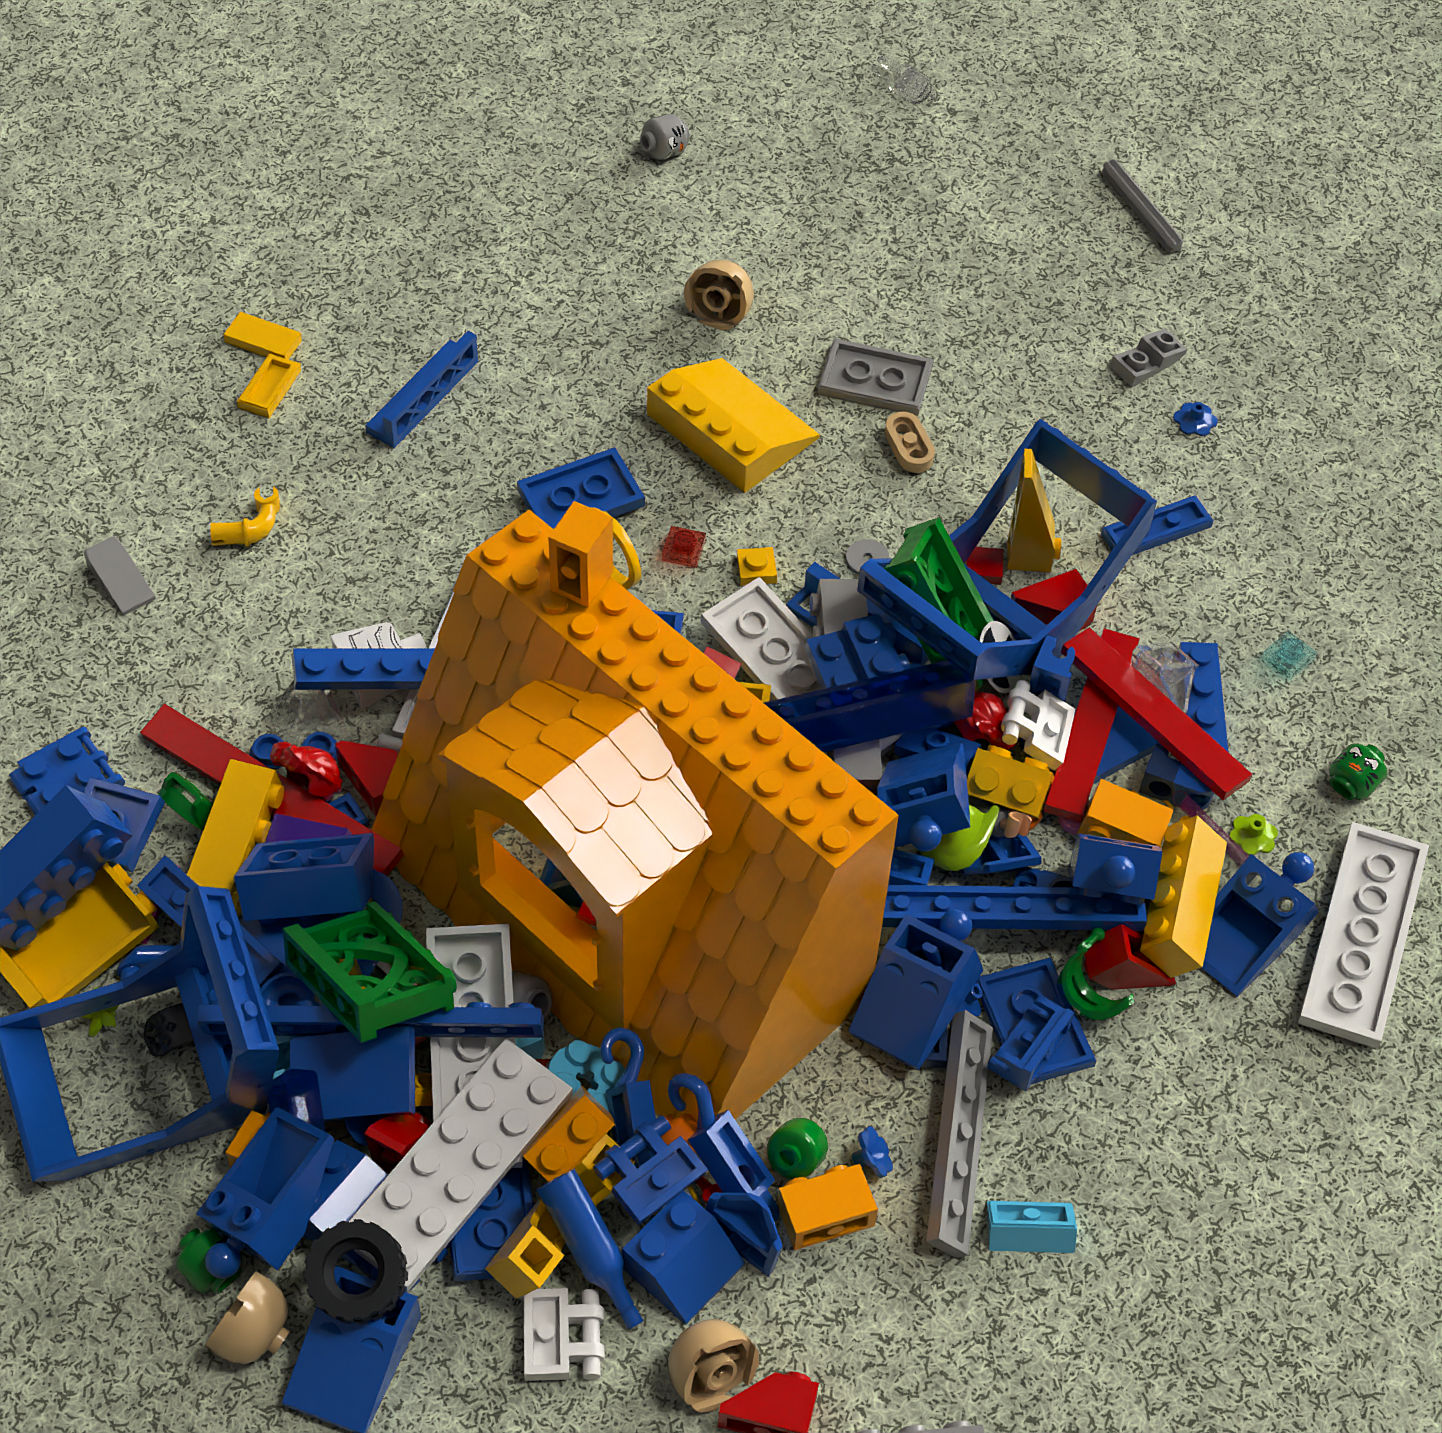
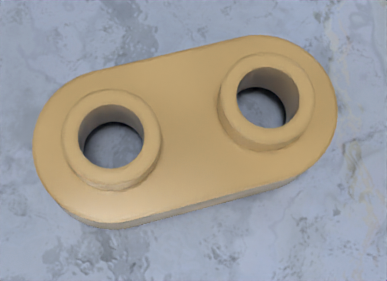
[885,412,935,473]

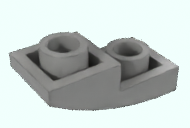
[1109,329,1188,387]

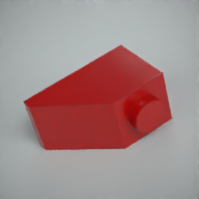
[1011,569,1097,630]
[335,740,398,817]
[1084,924,1176,990]
[364,1112,432,1174]
[717,1371,819,1433]

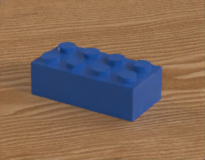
[0,785,133,951]

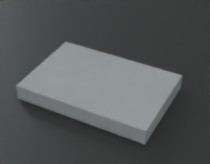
[817,338,934,416]

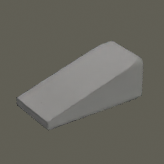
[84,536,156,616]

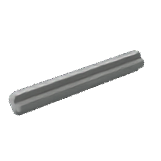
[1102,159,1184,254]

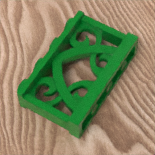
[883,517,993,697]
[283,901,457,1043]

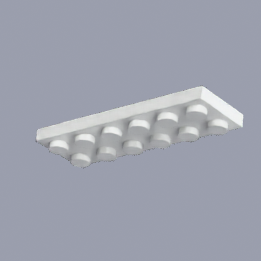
[700,577,902,757]
[1298,822,1429,1049]
[426,924,522,1168]
[349,1038,573,1293]

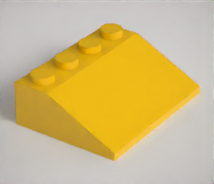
[647,358,820,493]

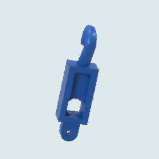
[600,1027,656,1168]
[668,1073,780,1222]

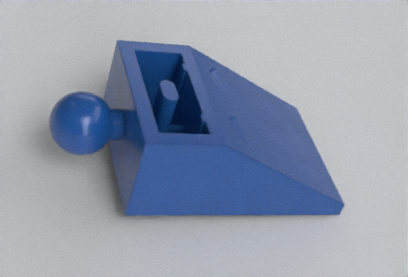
[877,741,971,851]
[1068,833,1162,904]
[1202,852,1319,997]
[848,909,984,1070]
[196,1107,335,1279]
[282,1265,421,1433]

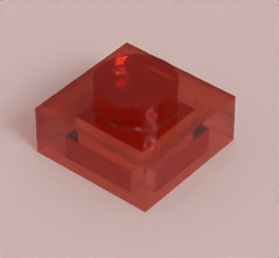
[662,526,706,568]

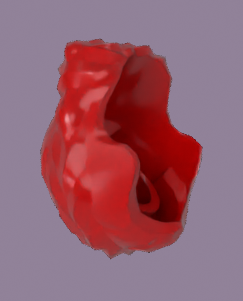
[948,692,1019,750]
[270,741,343,803]

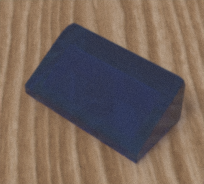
[268,1068,325,1132]

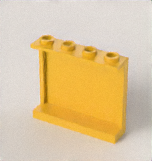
[0,862,160,1009]

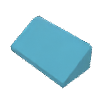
[987,1201,1077,1253]

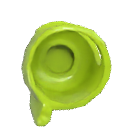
[919,805,999,871]

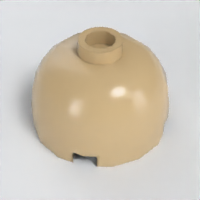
[684,260,754,330]
[205,1271,290,1364]
[668,1319,759,1413]

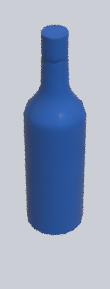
[537,1168,643,1329]

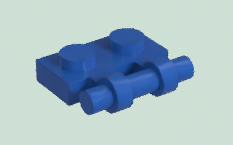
[593,1115,708,1226]

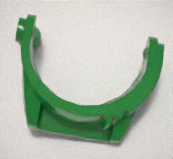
[157,772,213,831]
[1057,928,1135,1020]

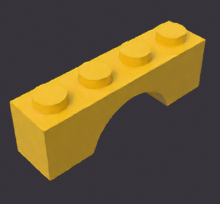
[485,1134,635,1299]

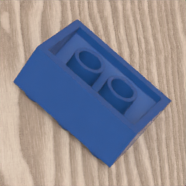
[234,833,374,923]

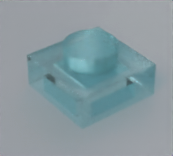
[1262,630,1317,680]

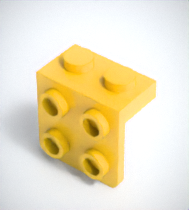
[967,745,1055,818]

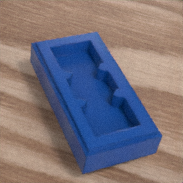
[895,721,981,776]

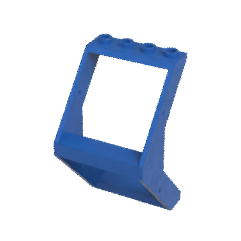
[857,419,1157,680]
[0,886,279,1182]

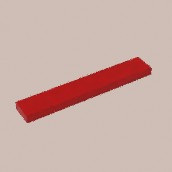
[1060,627,1252,800]
[1043,628,1140,823]

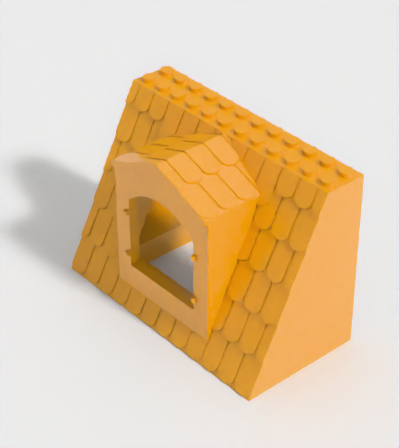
[371,509,899,1120]

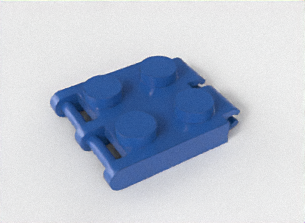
[9,727,125,815]

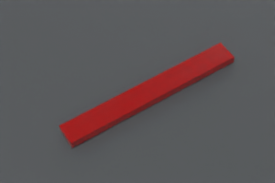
[140,703,404,876]

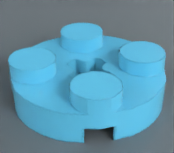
[545,1040,625,1112]

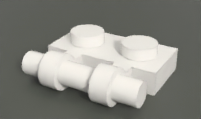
[1001,680,1076,770]
[524,1288,605,1381]

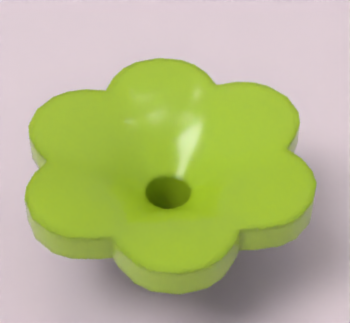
[1230,814,1278,855]

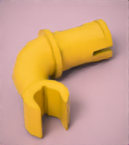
[210,487,280,547]

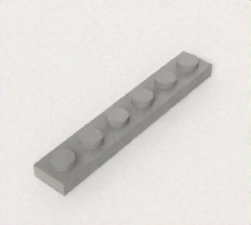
[926,1010,993,1258]

